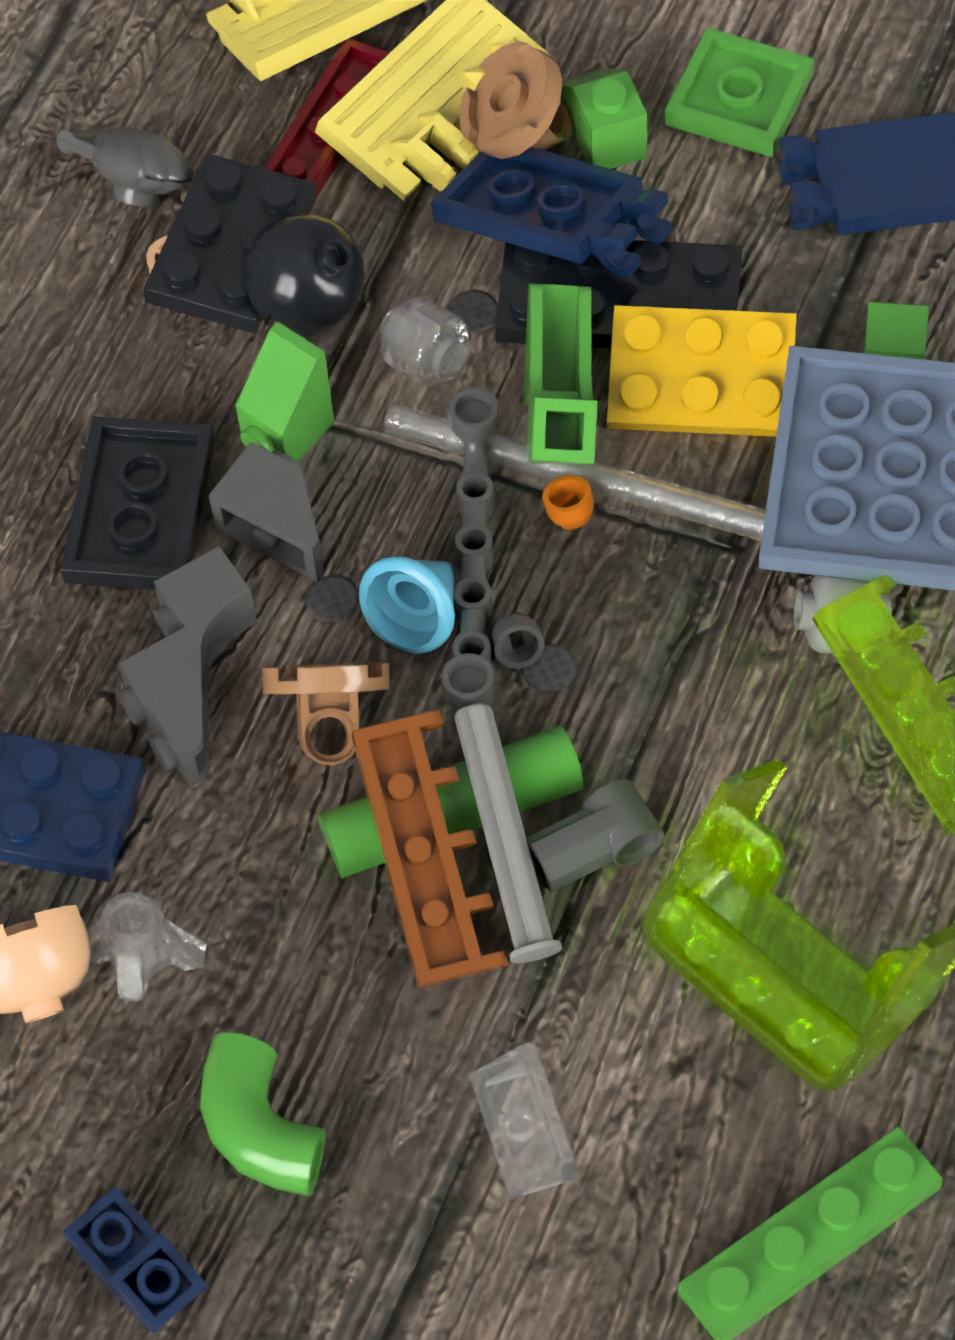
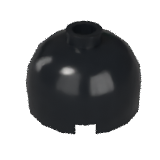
[242,213,365,337]

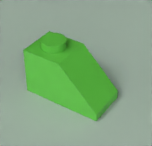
[561,67,647,169]
[236,322,335,462]

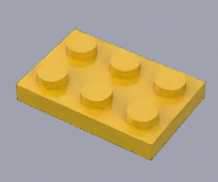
[607,305,797,437]

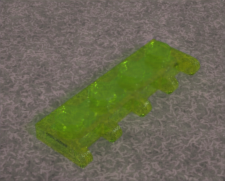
[812,575,955,837]

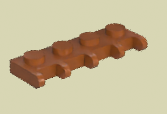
[351,710,509,989]

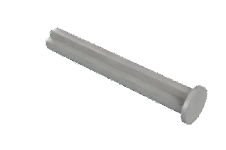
[454,703,562,963]

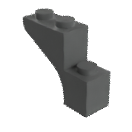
[118,546,257,788]

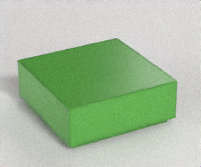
[864,302,929,360]

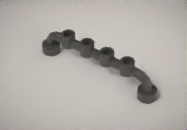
[442,387,499,710]

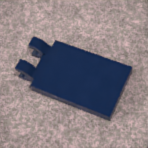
[778,112,955,236]
[431,147,672,279]

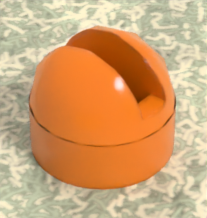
[542,475,595,530]

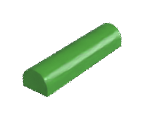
[318,725,584,879]

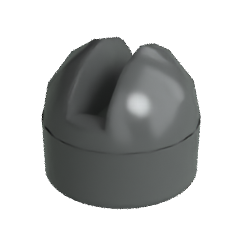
[491,612,544,669]

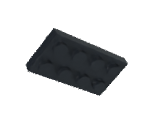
[495,240,742,349]

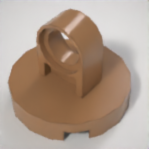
[459,41,573,159]
[262,662,391,766]

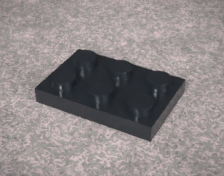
[143,153,317,334]
[60,416,215,590]

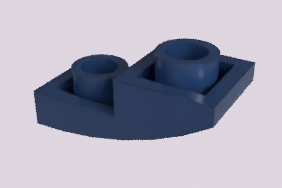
[62,1186,208,1334]

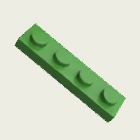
[678,1126,943,1340]

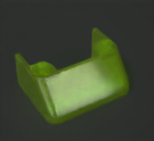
[644,759,955,1091]

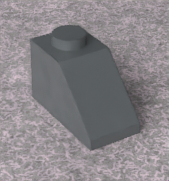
[209,442,324,582]

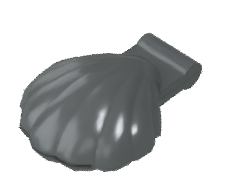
[57,127,194,208]

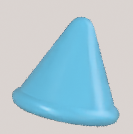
[359,556,456,654]

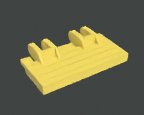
[206,0,427,81]
[315,0,550,201]

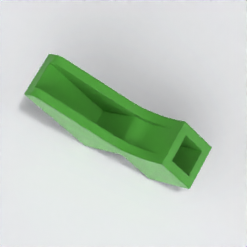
[523,283,598,466]

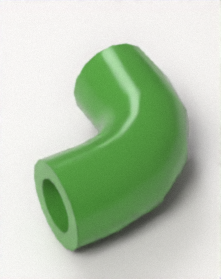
[200,1032,326,1197]

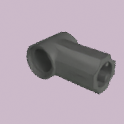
[526,779,665,893]

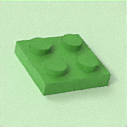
[665,27,814,157]

